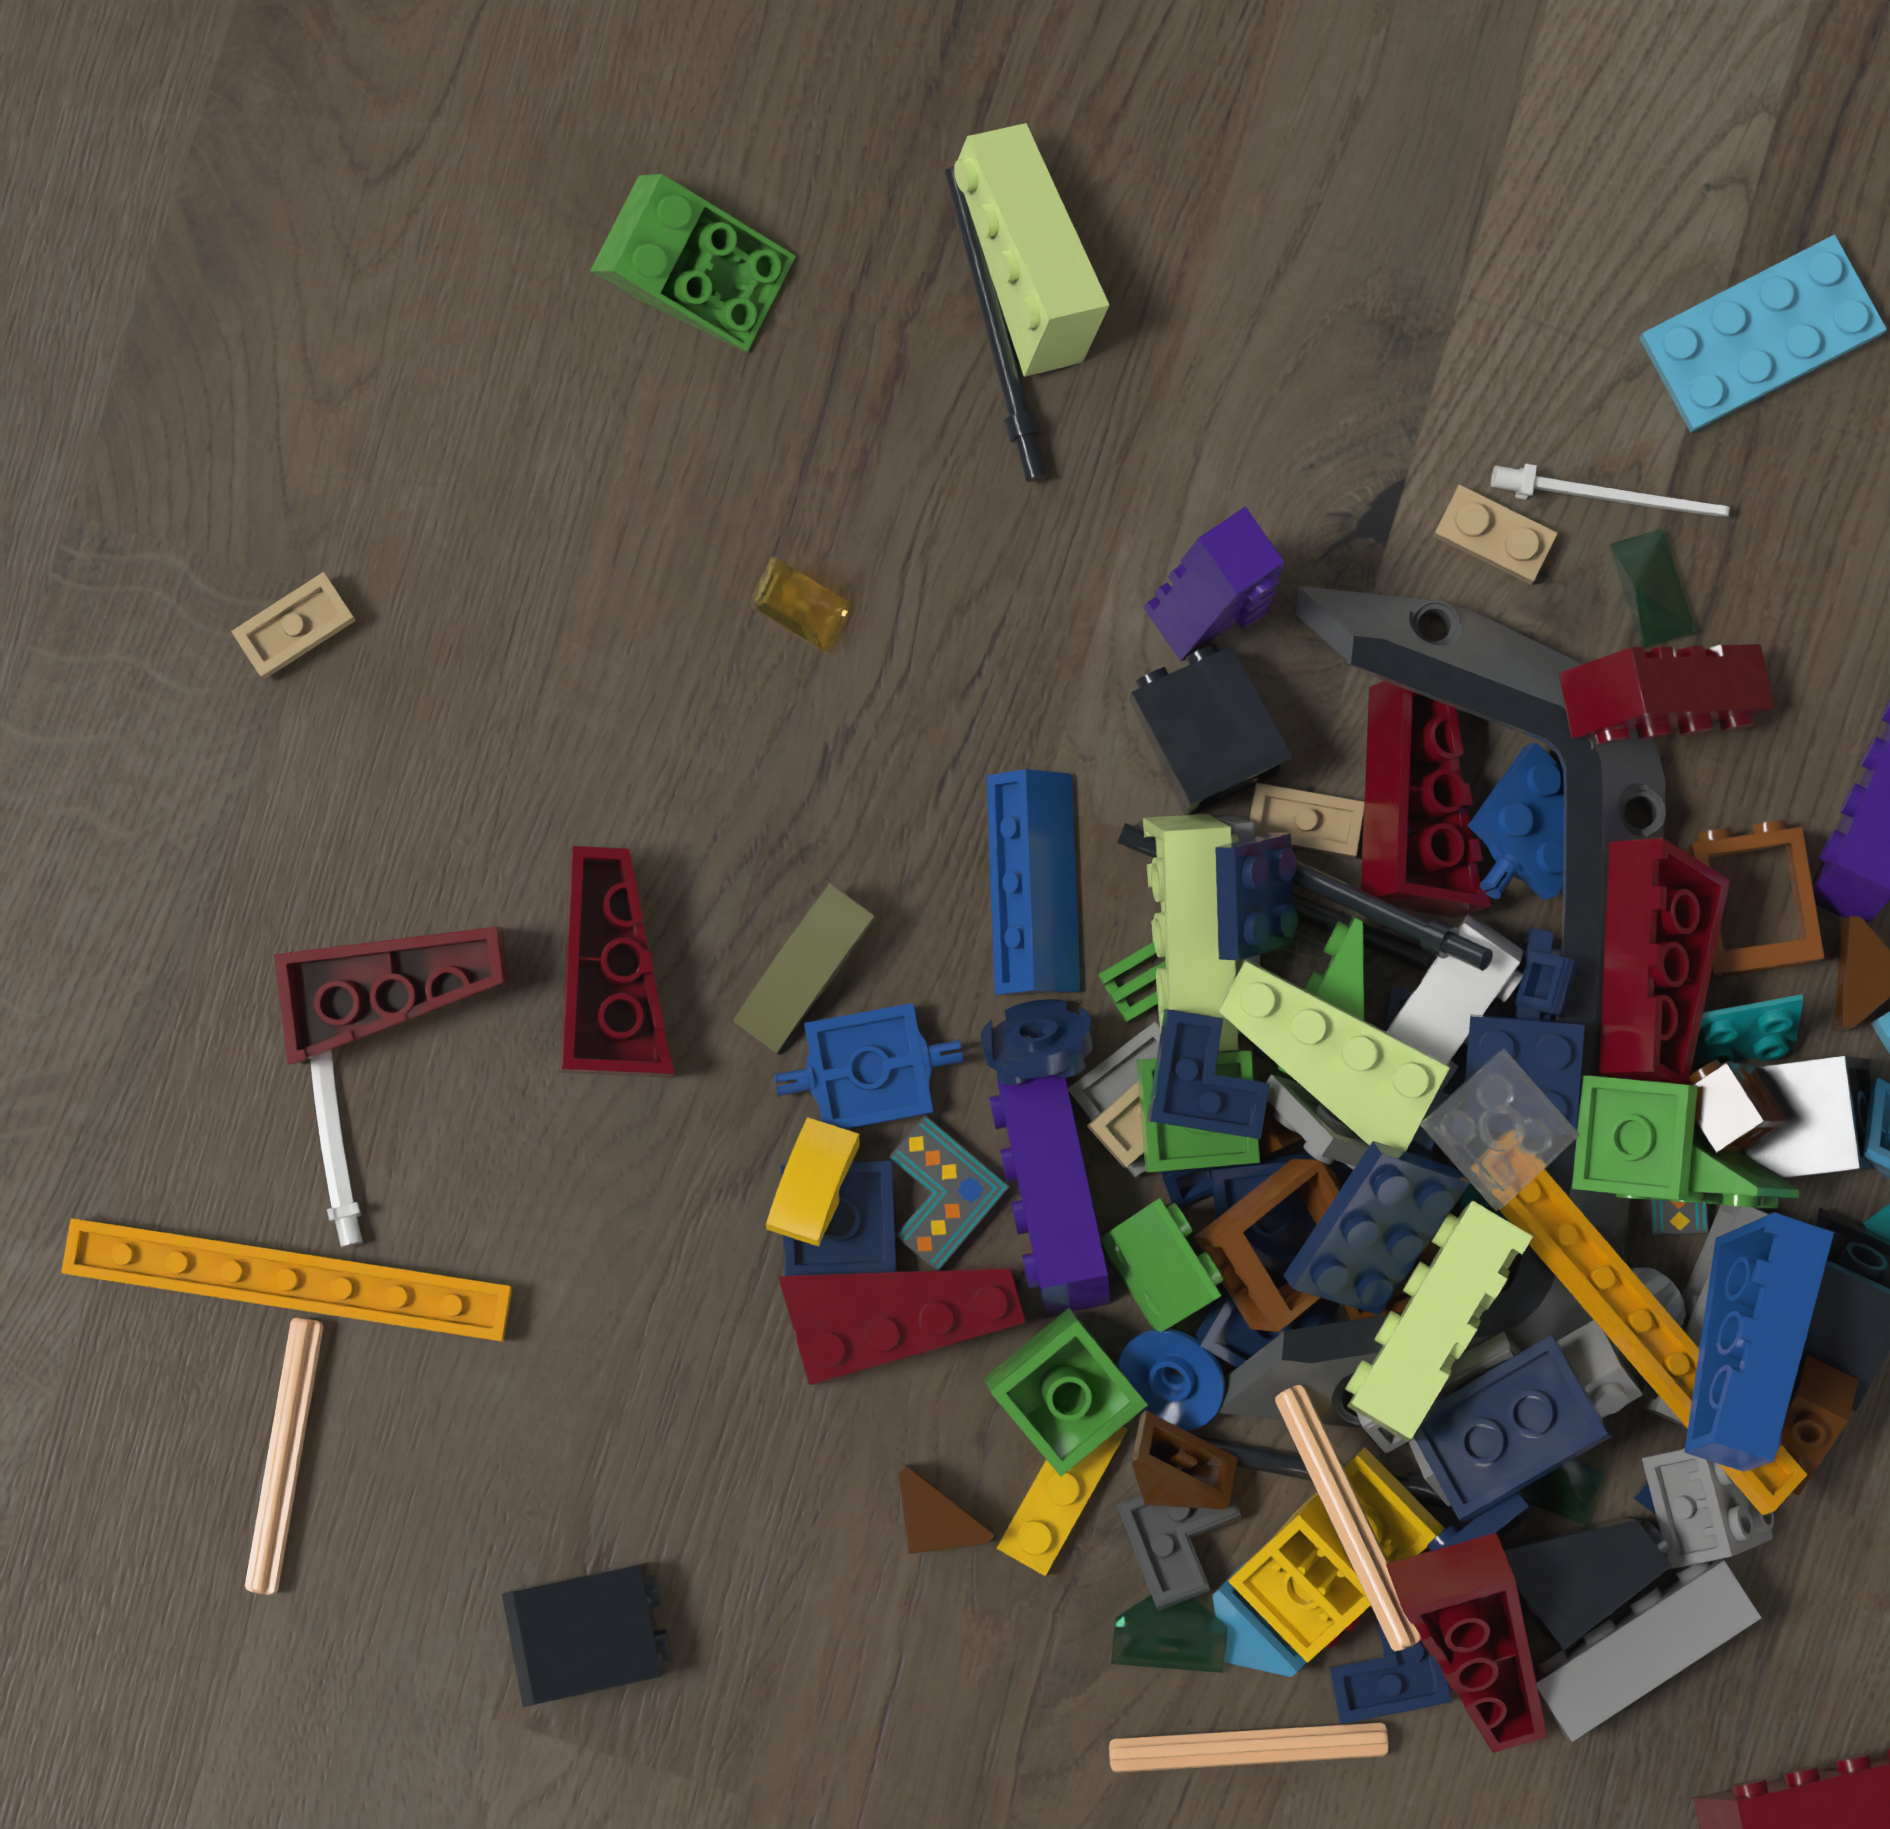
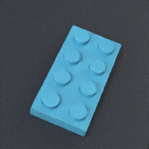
[1639,234,1887,433]

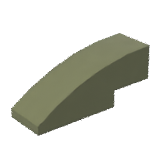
[733,883,876,1054]

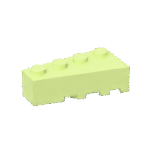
[954,123,1109,377]
[1143,814,1244,1051]
[1219,959,1450,1151]
[1345,1201,1533,1442]

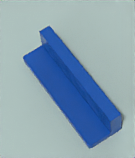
[986,769,1080,996]

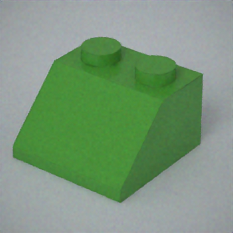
[983,1308,1148,1476]

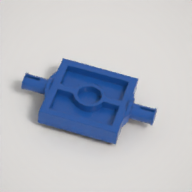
[1468,742,1564,900]
[774,1003,964,1129]

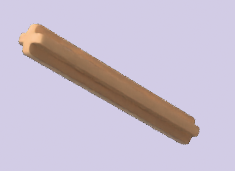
[245,1317,324,1595]
[1275,1385,1421,1651]
[1109,1722,1389,1773]

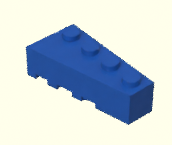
[1684,1212,1834,1472]

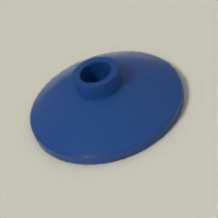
[1117,1329,1225,1431]

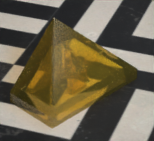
[747,557,851,653]

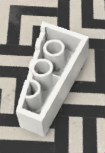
[1386,913,1523,1091]

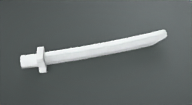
[1491,464,1730,517]
[310,1051,363,1248]

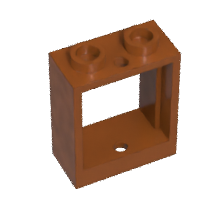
[1684,820,1824,979]
[1195,1159,1340,1332]

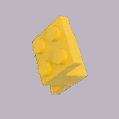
[1228,1447,1445,1663]

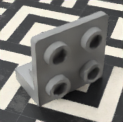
[1642,1448,1774,1569]

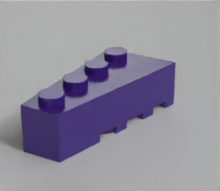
[1143,506,1284,661]
[1812,699,1890,924]
[989,1074,1111,1318]

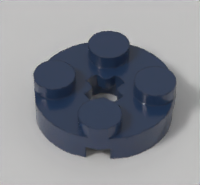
[981,999,1095,1085]

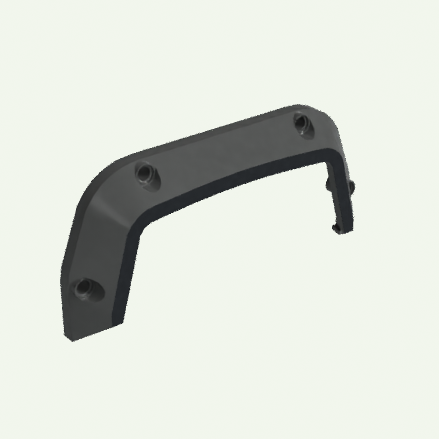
[1217,586,1666,1428]

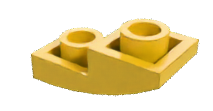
[766,1117,860,1247]

